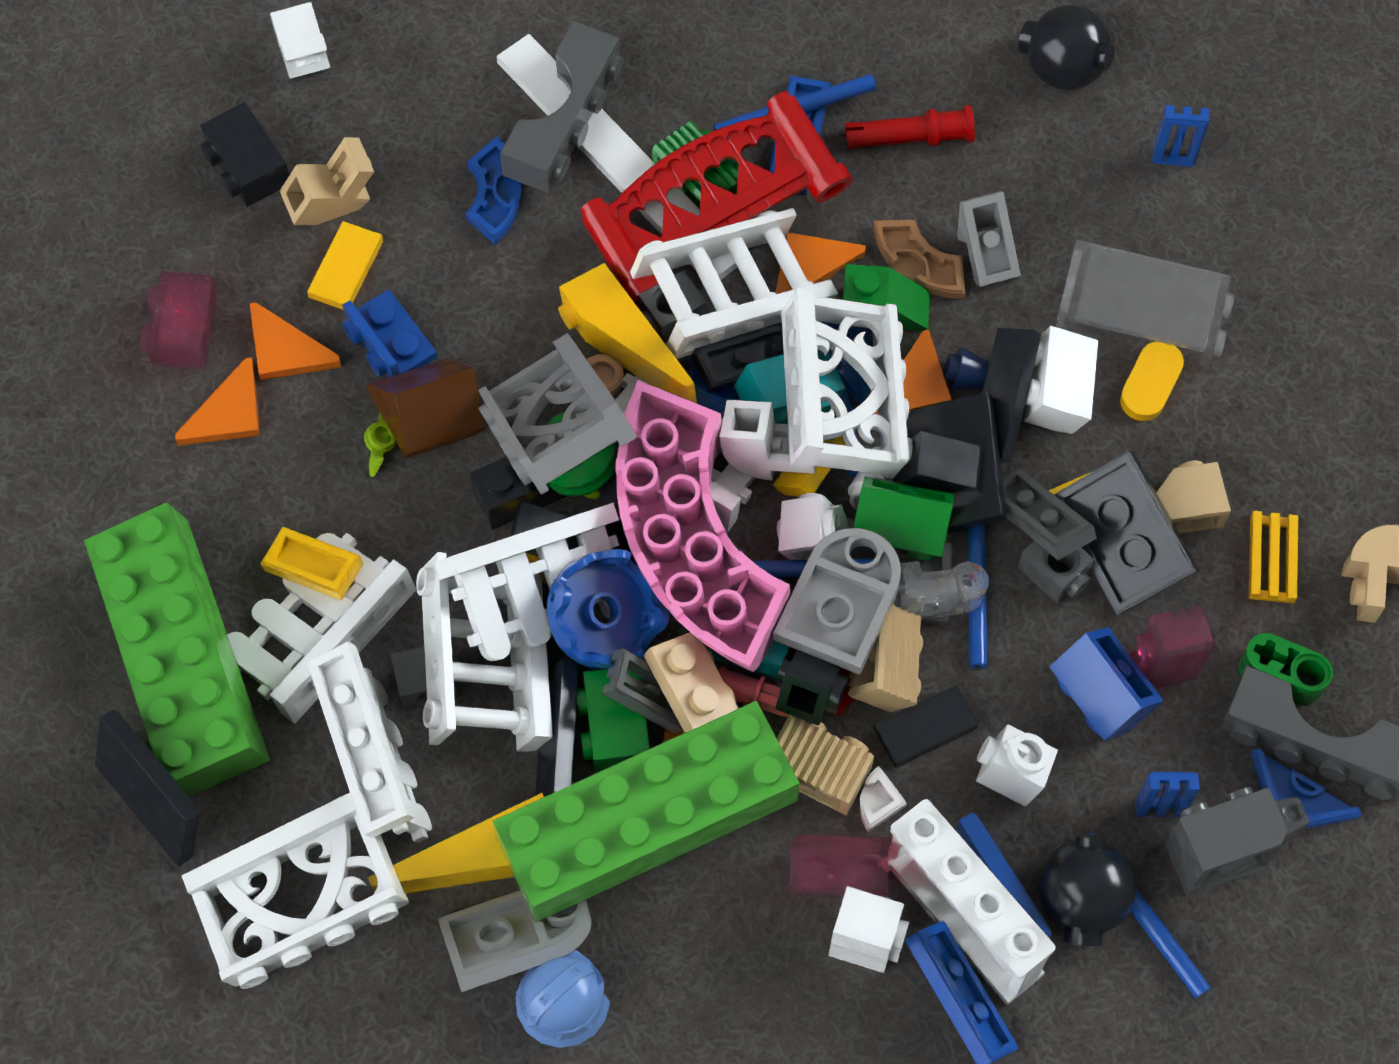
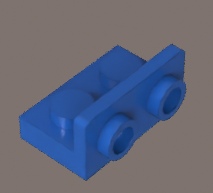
[342,289,438,377]

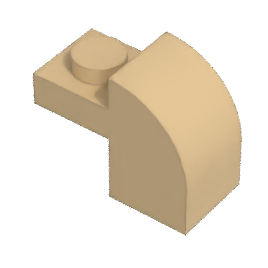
[280,137,374,225]
[1341,525,1399,623]

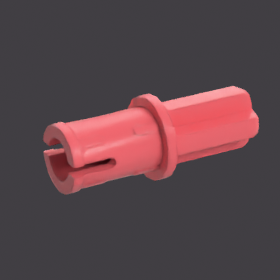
[718,667,789,718]

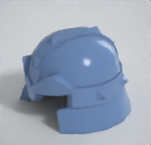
[515,950,610,1048]

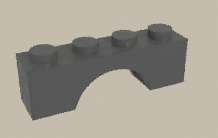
[500,21,624,193]
[1221,666,1399,800]

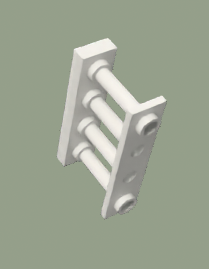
[630,208,838,359]
[416,552,553,752]

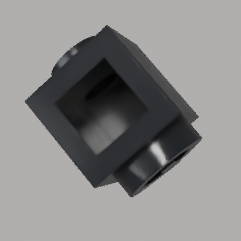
[775,650,849,725]

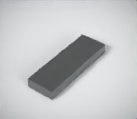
[1002,468,1097,560]

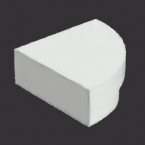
[859,766,907,832]

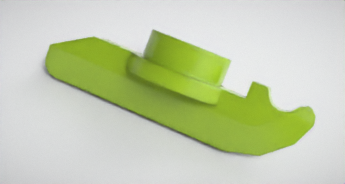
[364,413,396,477]

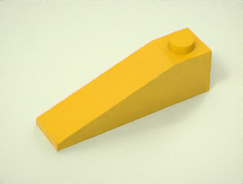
[558,263,697,404]
[367,793,544,893]

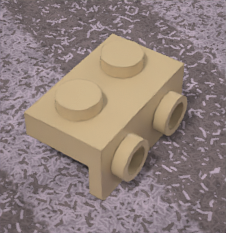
[643,632,738,733]

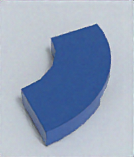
[465,136,522,245]

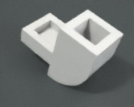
[270,2,330,79]
[719,400,816,481]

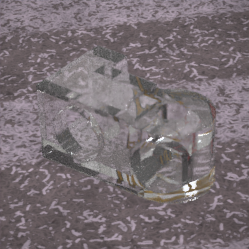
[899,561,989,619]

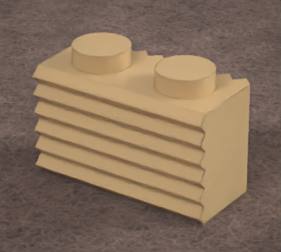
[848,604,923,712]
[777,715,874,816]

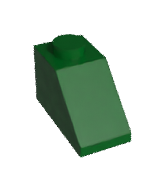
[843,264,930,331]

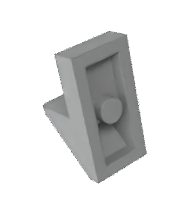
[957,191,1021,287]

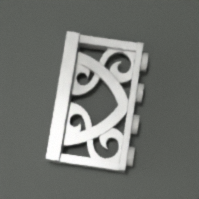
[781,288,913,479]
[181,793,409,989]
[881,799,1055,1006]

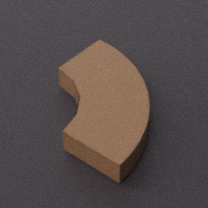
[873,219,965,299]

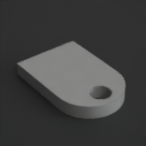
[773,528,901,675]
[437,890,592,992]

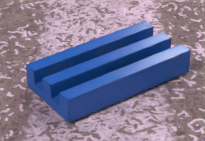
[1152,105,1209,167]
[1135,771,1199,817]

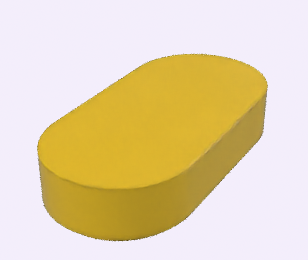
[1120,341,1184,421]

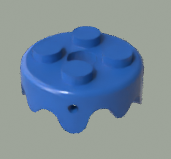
[547,549,669,669]

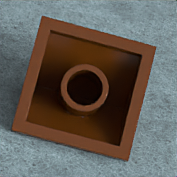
[367,358,486,459]

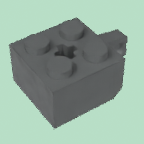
[1164,787,1310,897]

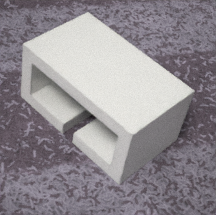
[1023,326,1098,434]
[828,886,909,973]

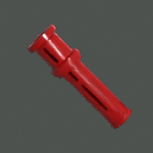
[845,105,975,150]

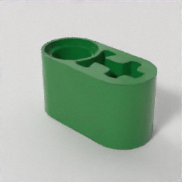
[1238,633,1333,705]

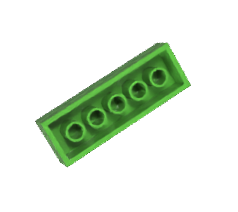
[84,502,270,796]
[492,700,800,922]

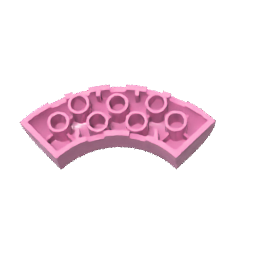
[616,380,791,672]

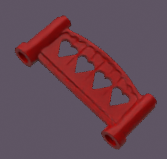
[580,91,853,307]

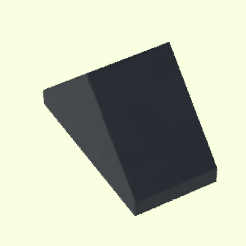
[893,431,983,493]

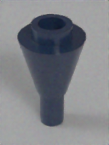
[944,347,990,390]

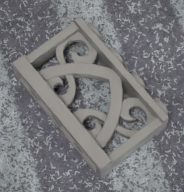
[478,333,637,495]

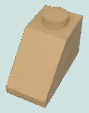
[1157,461,1231,534]

